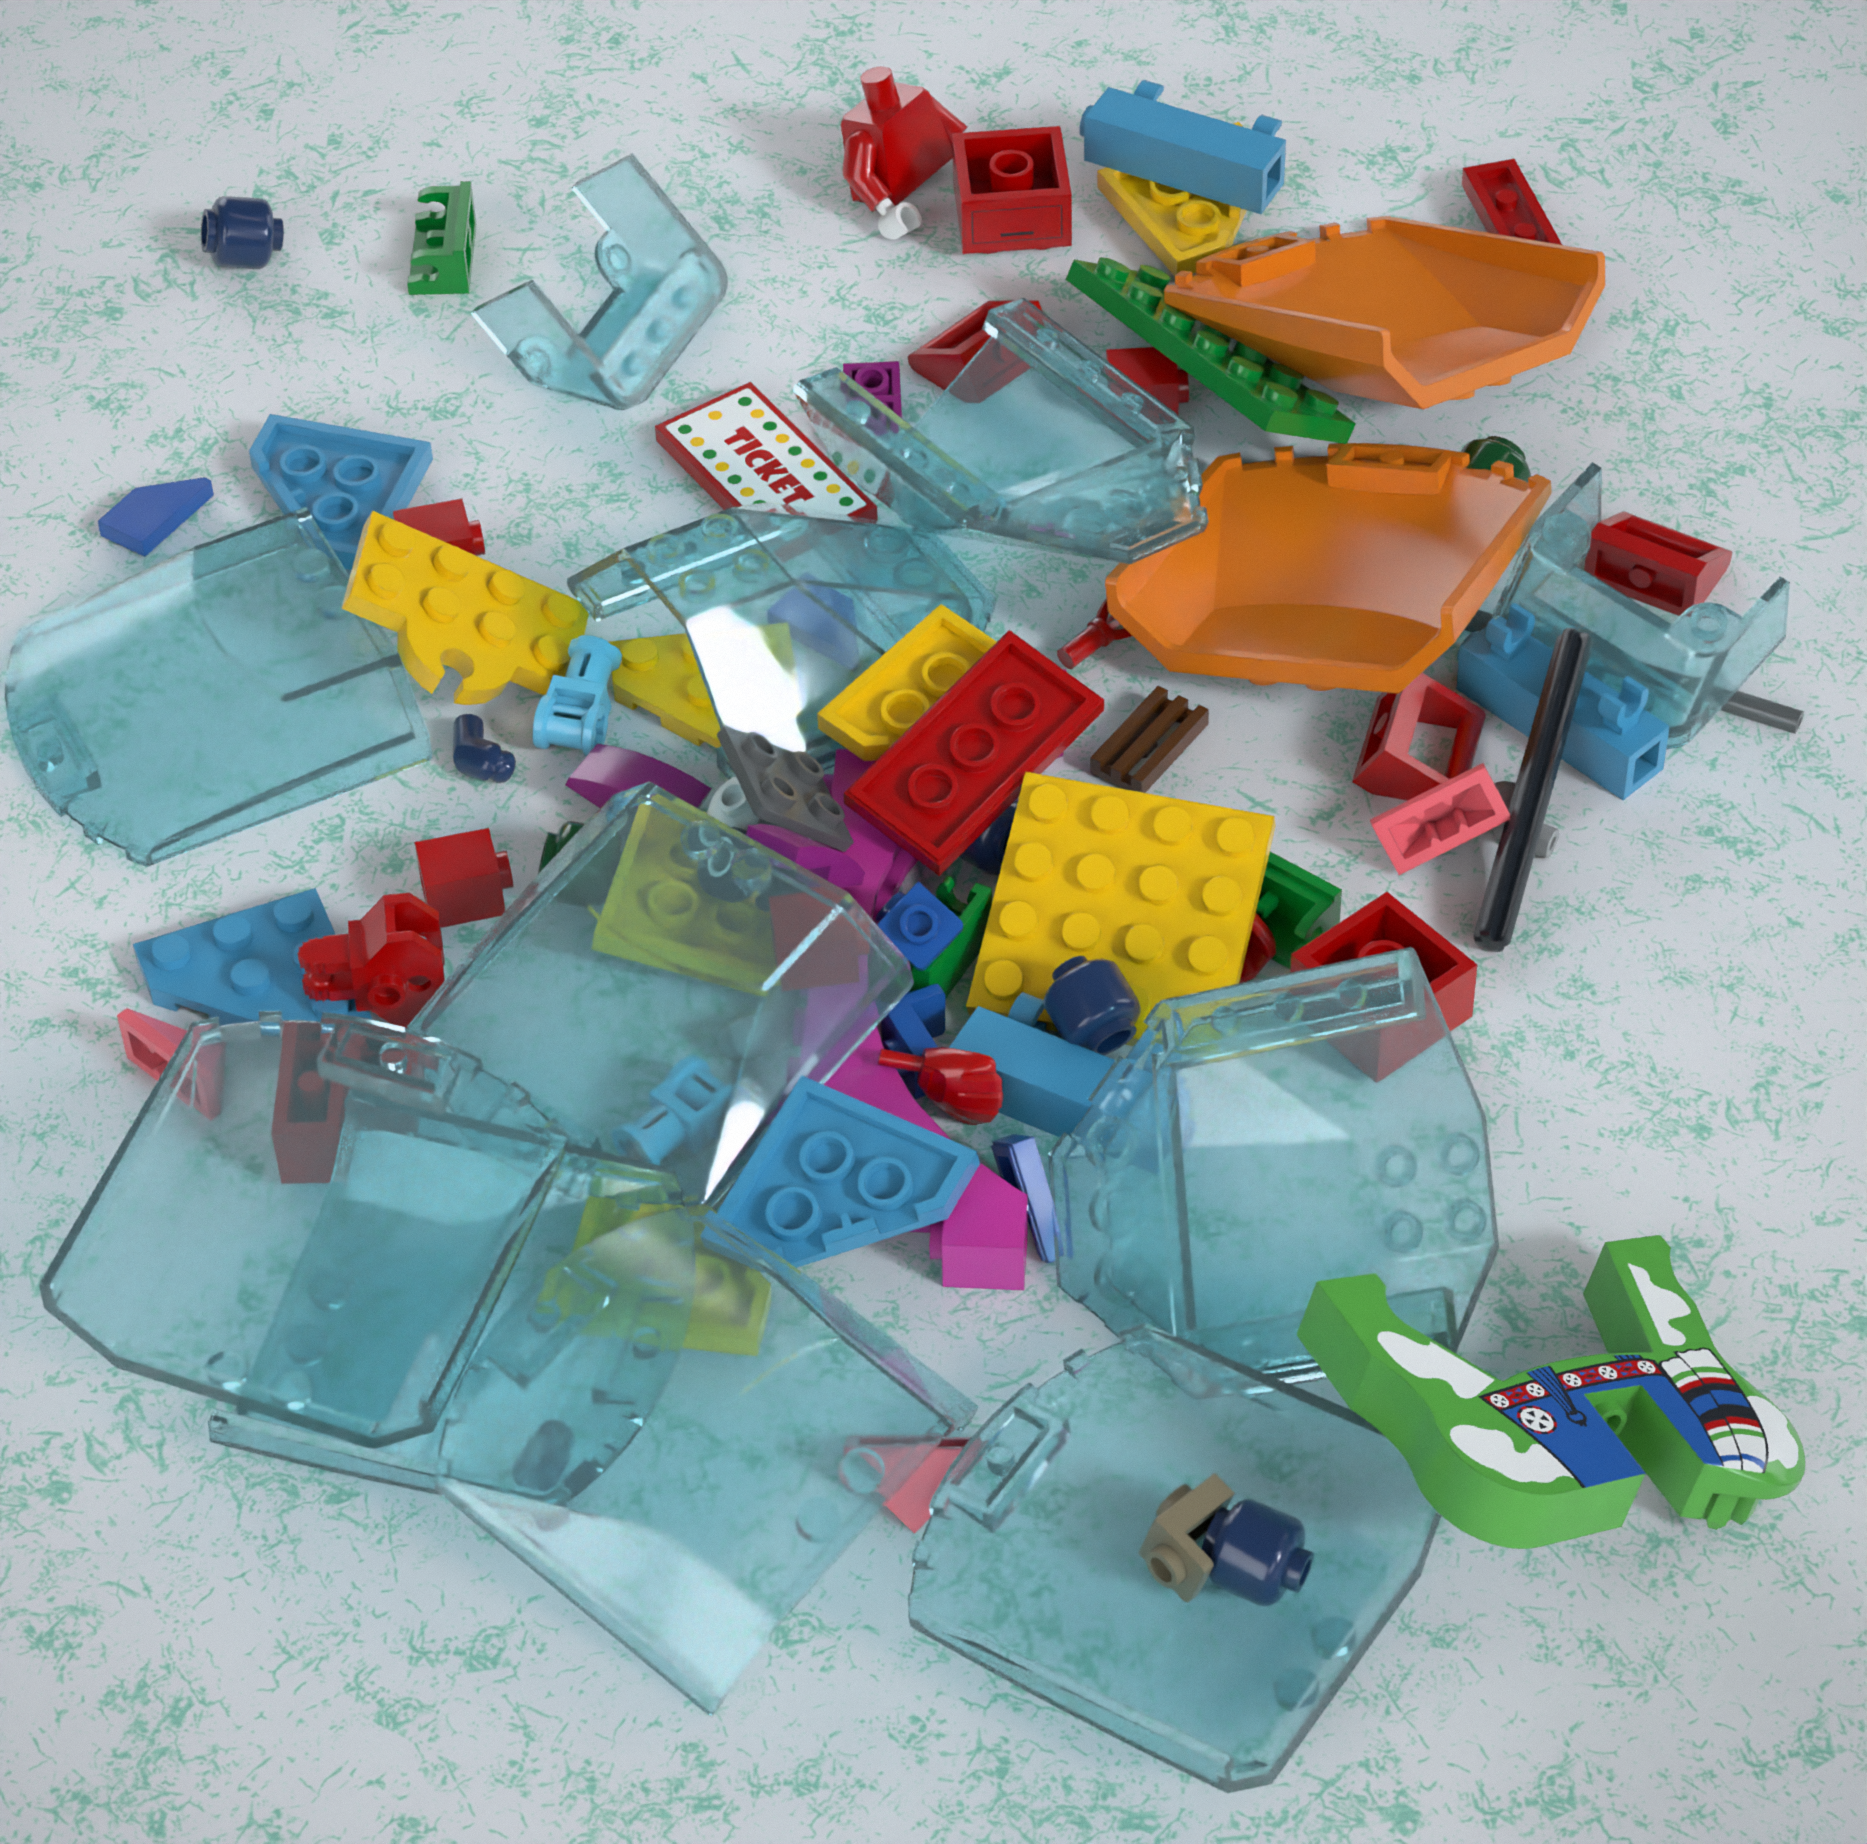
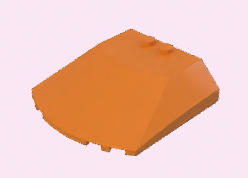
[1164,216,1605,410]
[1105,443,1552,694]

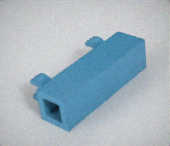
[1079,80,1286,214]
[1456,603,1669,800]
[949,992,1195,1177]

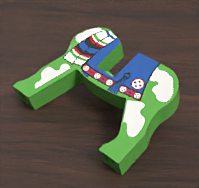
[1296,1235,1805,1549]

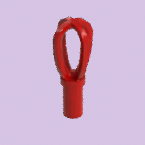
[1057,598,1132,669]

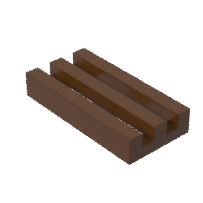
[1090,686,1209,793]

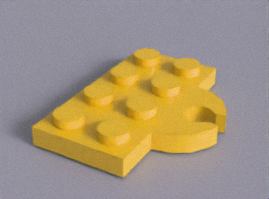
[341,511,591,705]

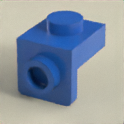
[874,881,963,971]
[881,984,945,1099]

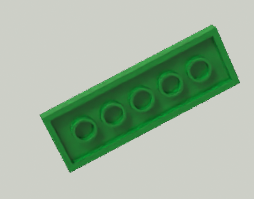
[1065,257,1356,444]

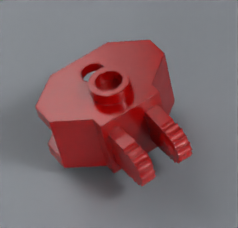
[297,892,448,1029]

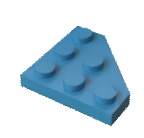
[249,414,433,570]
[133,888,374,1038]
[700,1075,980,1279]

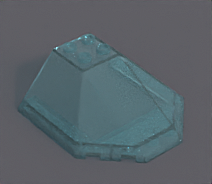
[793,297,1209,564]
[567,502,996,780]
[1048,947,1499,1401]

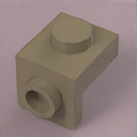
[1138,1473,1235,1603]

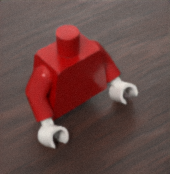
[841,66,968,240]

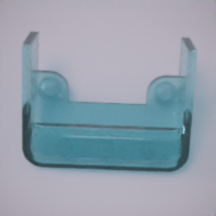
[471,153,728,410]
[1492,462,1790,749]

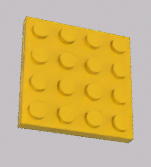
[966,772,1276,1063]

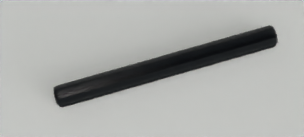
[1473,627,1593,952]

